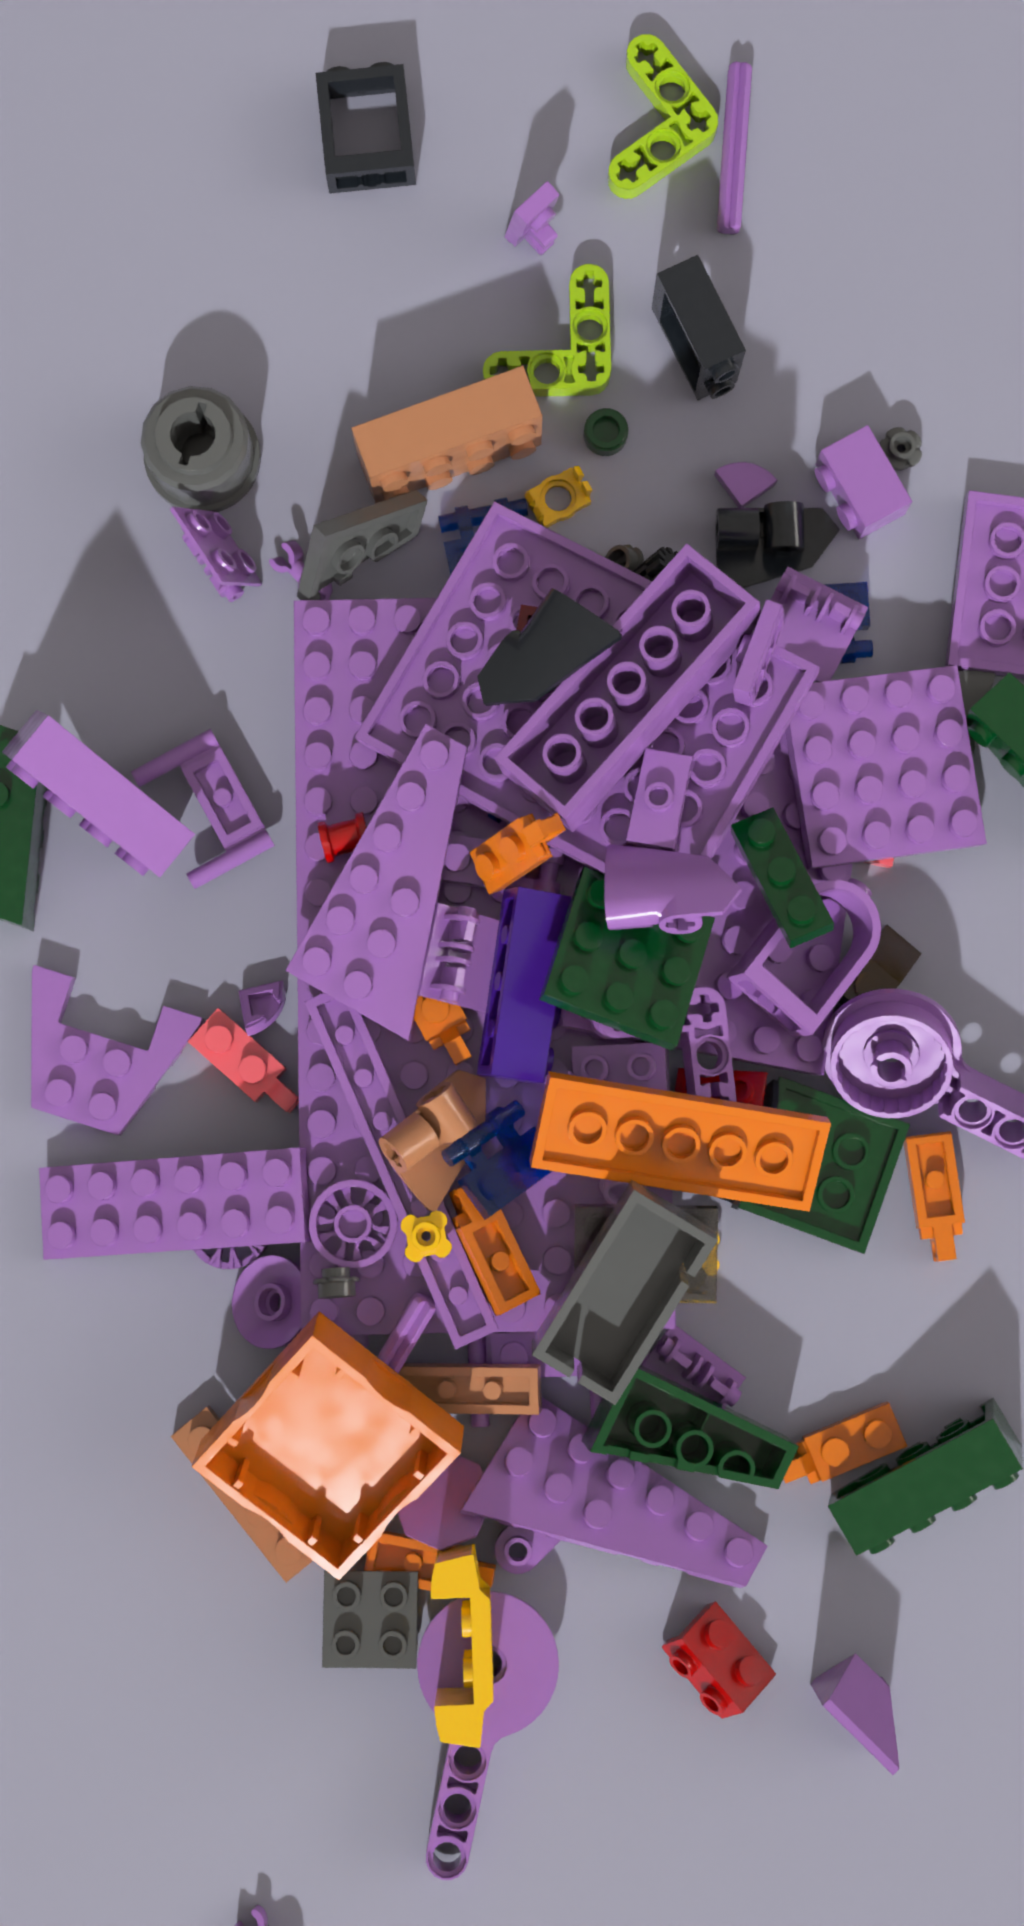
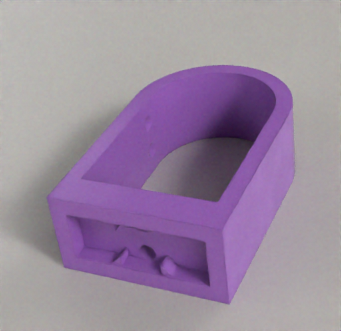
[727,878,881,1038]

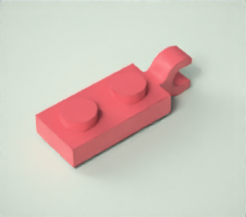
[188,1008,299,1113]

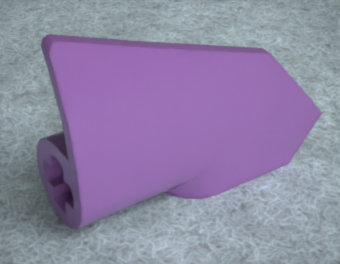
[604,844,742,934]

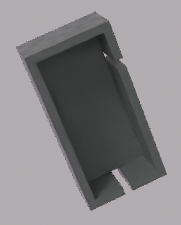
[532,1179,718,1405]

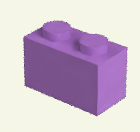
[814,425,913,539]

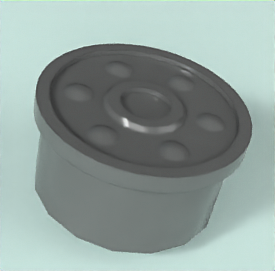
[141,386,261,512]

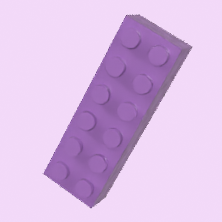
[494,543,761,833]

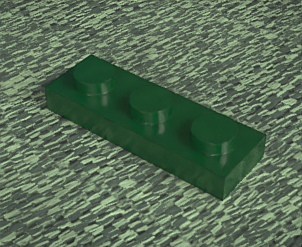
[731,807,834,948]

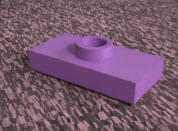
[733,599,785,707]
[626,748,693,852]

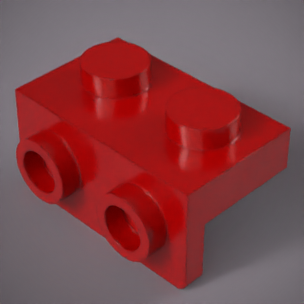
[662,1601,776,1719]

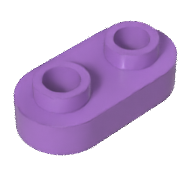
[495,1526,561,1574]

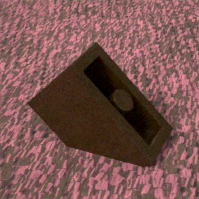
[838,925,922,1005]

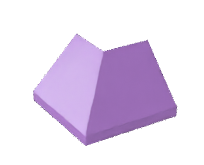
[810,1653,900,1775]

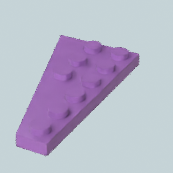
[285,724,468,1041]
[459,1397,768,1588]

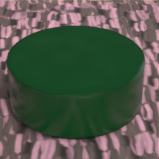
[584,408,628,456]

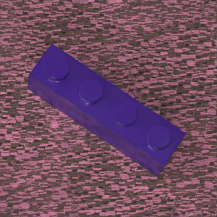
[477,886,572,1083]

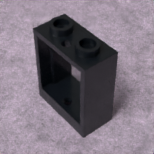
[316,62,416,194]
[652,255,746,401]

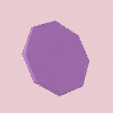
[398,1456,485,1551]

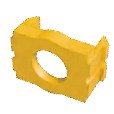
[524,466,593,528]

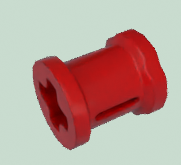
[317,812,367,863]

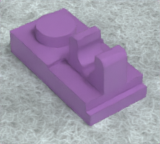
[504,181,560,255]

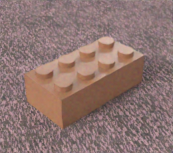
[351,366,542,504]

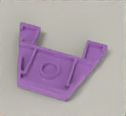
[31,965,204,1136]

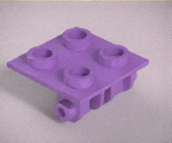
[170,507,262,602]
[770,567,868,682]
[417,903,499,1013]
[572,1043,667,1090]
[642,1326,746,1407]

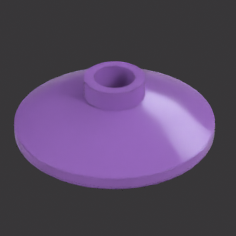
[232,1255,301,1349]

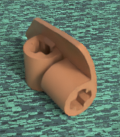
[379,1070,487,1211]

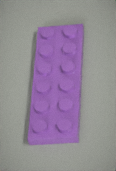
[39,1147,311,1260]

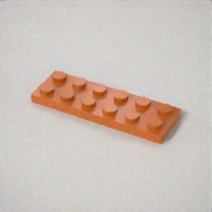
[529,1071,831,1212]

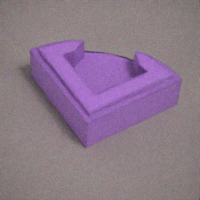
[714,462,778,508]
[238,980,286,1036]

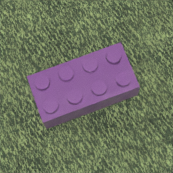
[2,710,195,877]

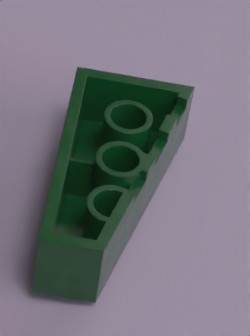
[0,725,48,931]

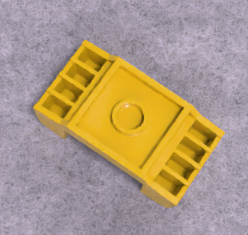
[431,1543,494,1748]

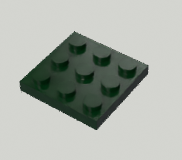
[539,867,715,1051]
[739,1076,910,1254]

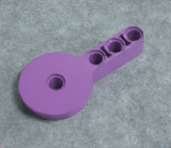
[822,988,1024,1159]
[417,1591,559,1880]

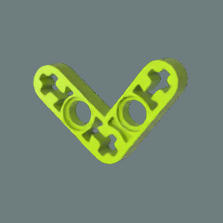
[608,34,718,199]
[483,264,611,397]

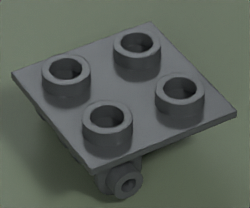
[322,1570,418,1669]

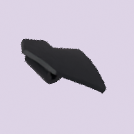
[715,501,840,588]
[477,588,622,706]

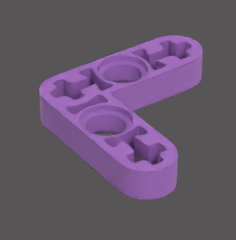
[589,987,737,1102]

